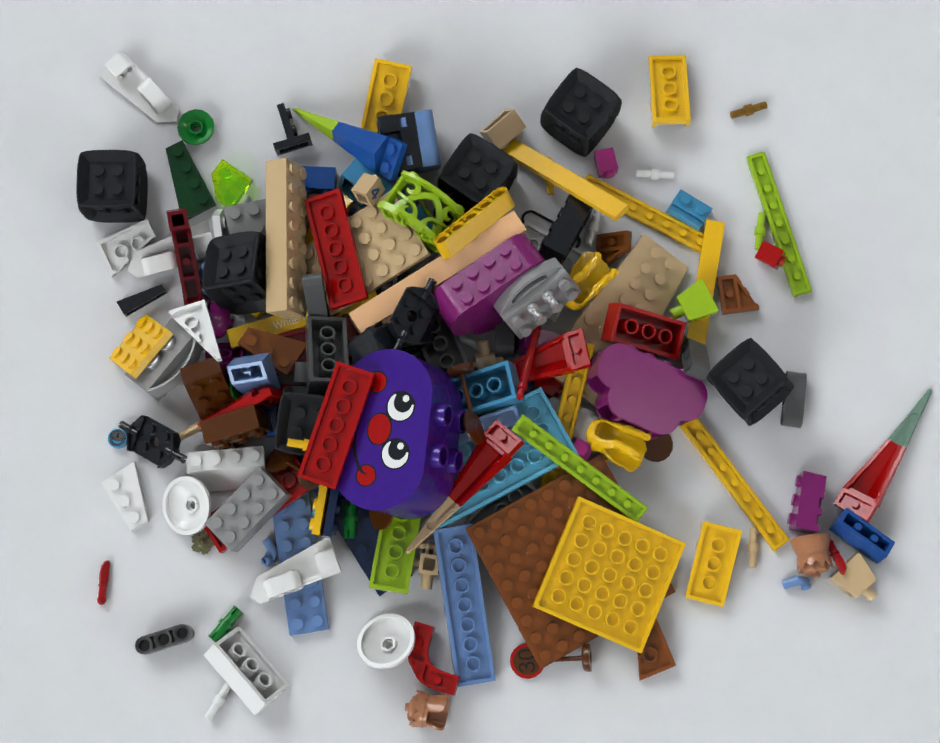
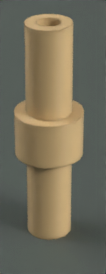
[747,528,759,568]

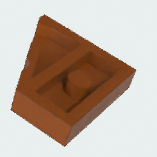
[596,230,632,266]
[716,274,760,315]

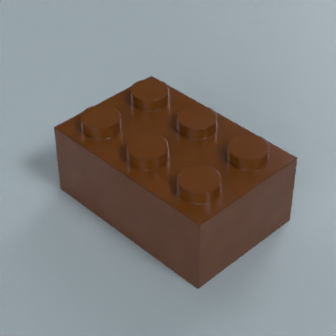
[180,357,234,420]
[200,405,273,450]

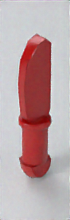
[829,538,847,575]
[97,560,110,605]

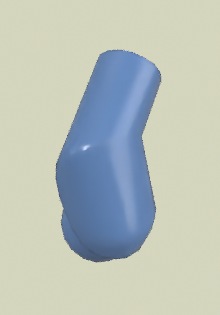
[261,537,278,567]
[782,576,812,591]

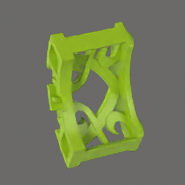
[377,170,465,253]

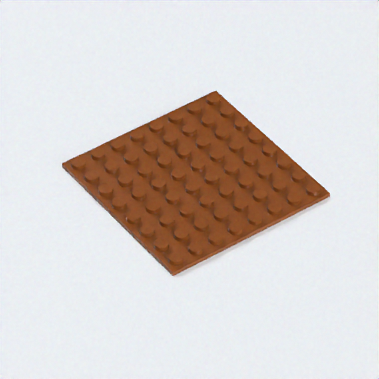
[465,454,676,669]

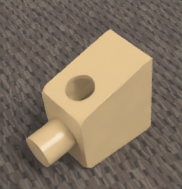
[828,552,878,602]

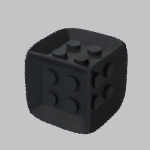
[540,68,622,157]
[437,133,518,207]
[76,150,148,223]
[202,231,266,315]
[706,338,794,426]
[275,386,325,456]

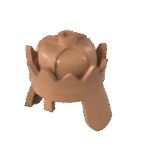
[790,533,834,579]
[405,690,450,731]

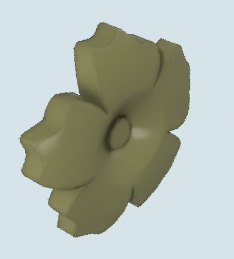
[191,531,214,555]

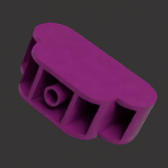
[433,234,546,336]
[586,343,708,440]

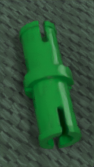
[342,499,358,538]
[208,605,244,642]

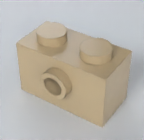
[479,109,526,150]

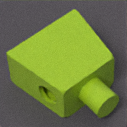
[669,279,719,323]

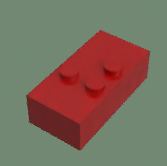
[600,302,686,360]

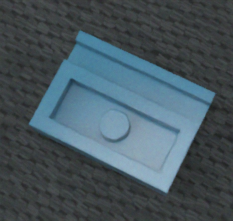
[666,189,713,231]

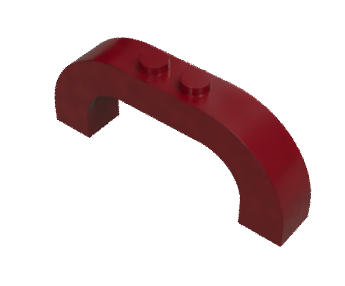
[166,207,204,306]

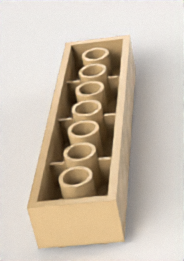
[266,158,307,320]

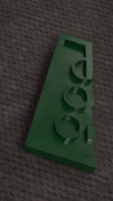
[165,140,217,219]

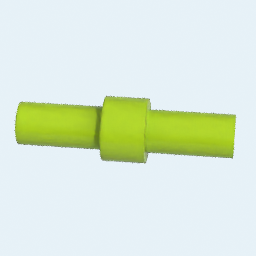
[754,212,766,250]

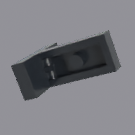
[273,103,313,156]

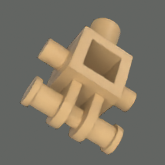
[471,339,504,370]
[413,540,439,590]

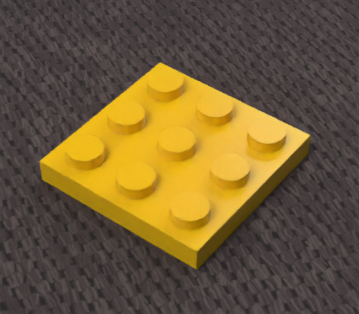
[109,314,173,379]

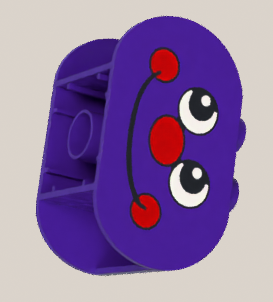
[338,349,466,519]

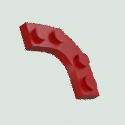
[408,621,460,696]

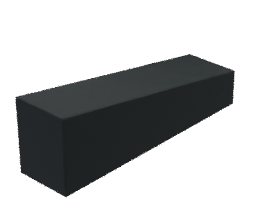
[117,284,167,317]

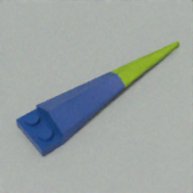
[293,108,408,181]

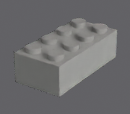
[223,199,306,236]
[204,467,292,552]

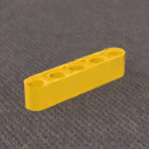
[433,187,514,259]

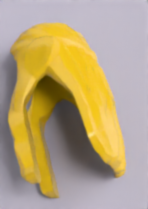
[565,252,619,310]
[585,418,651,472]

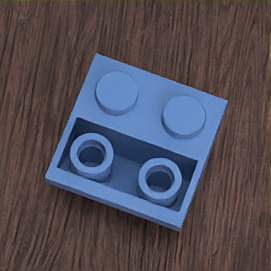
[226,352,280,394]

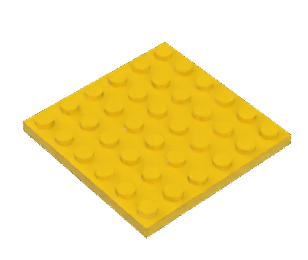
[532,496,686,654]

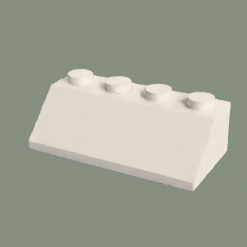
[186,446,267,492]
[204,626,290,715]

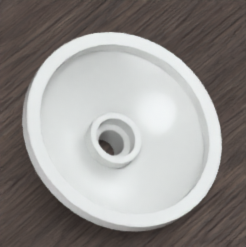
[162,476,212,535]
[357,614,415,669]

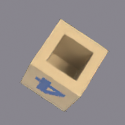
[351,173,385,207]

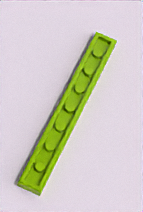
[746,151,812,298]
[511,414,648,522]

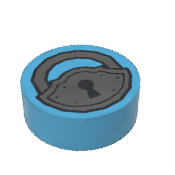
[108,429,127,449]

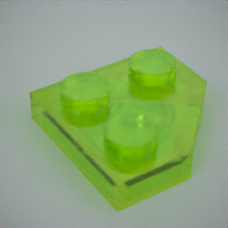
[211,159,253,207]

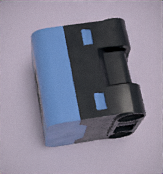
[376,110,441,177]

